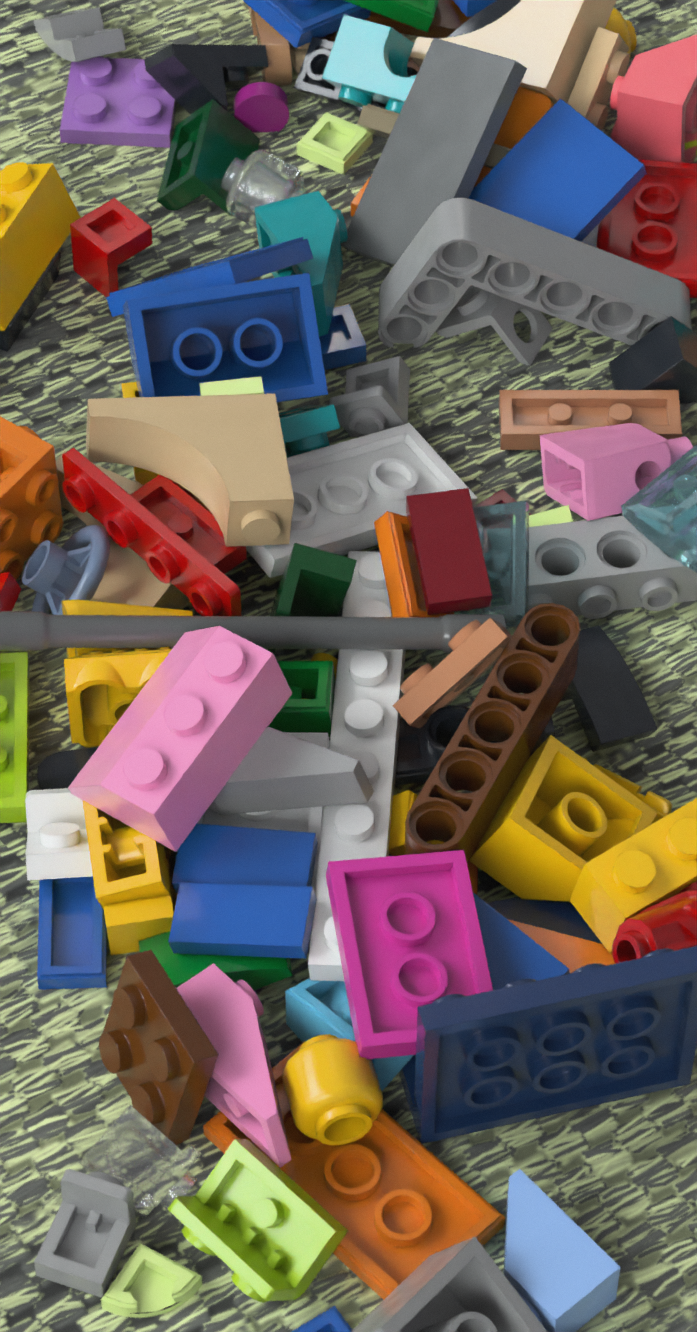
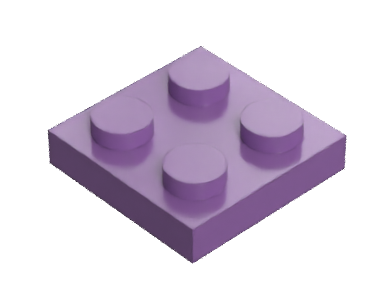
[60,56,177,148]

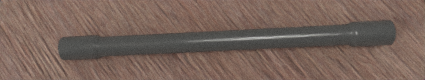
[0,611,506,653]

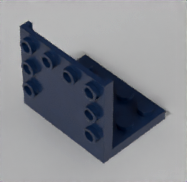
[399,897,697,1144]

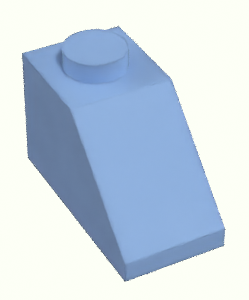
[503,1169,621,1332]

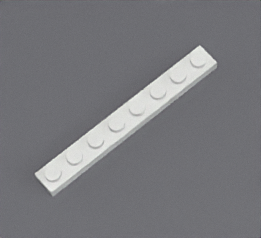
[308,551,406,981]

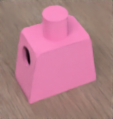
[540,423,695,521]

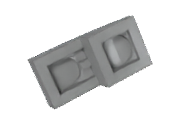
[33,7,126,62]

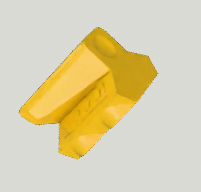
[61,599,193,748]

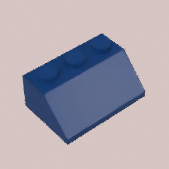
[123,273,328,403]

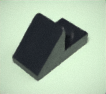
[144,44,269,115]

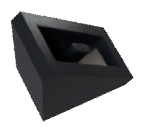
[608,316,697,404]

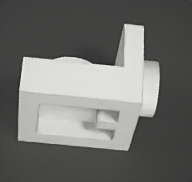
[25,788,93,880]

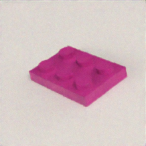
[326,850,493,1059]

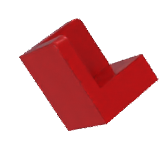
[70,198,153,297]

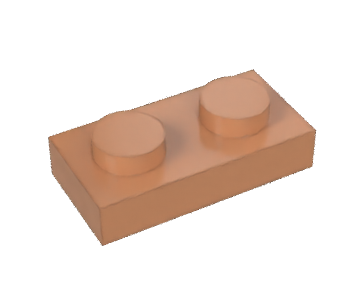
[393,617,512,728]

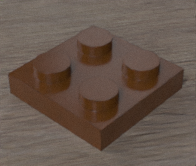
[99,950,219,1151]

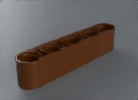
[405,603,580,864]

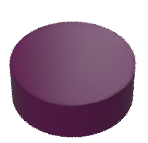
[233,82,289,133]

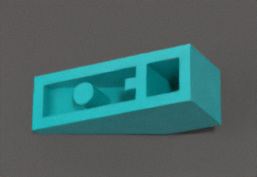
[254,191,348,336]

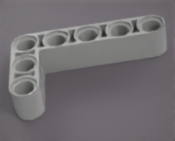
[378,197,692,348]

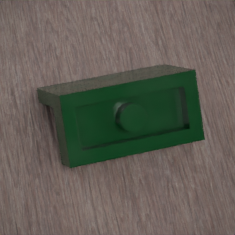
[157,99,260,216]
[266,543,357,654]

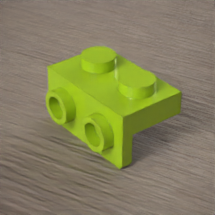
[168,1139,348,1303]

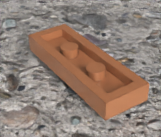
[499,390,682,450]

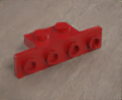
[62,448,247,616]

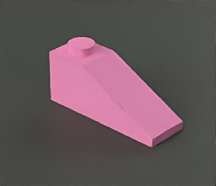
[176,963,292,1168]

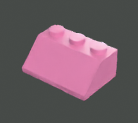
[68,626,292,852]

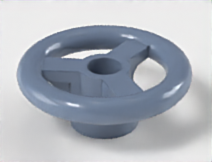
[22,525,110,615]

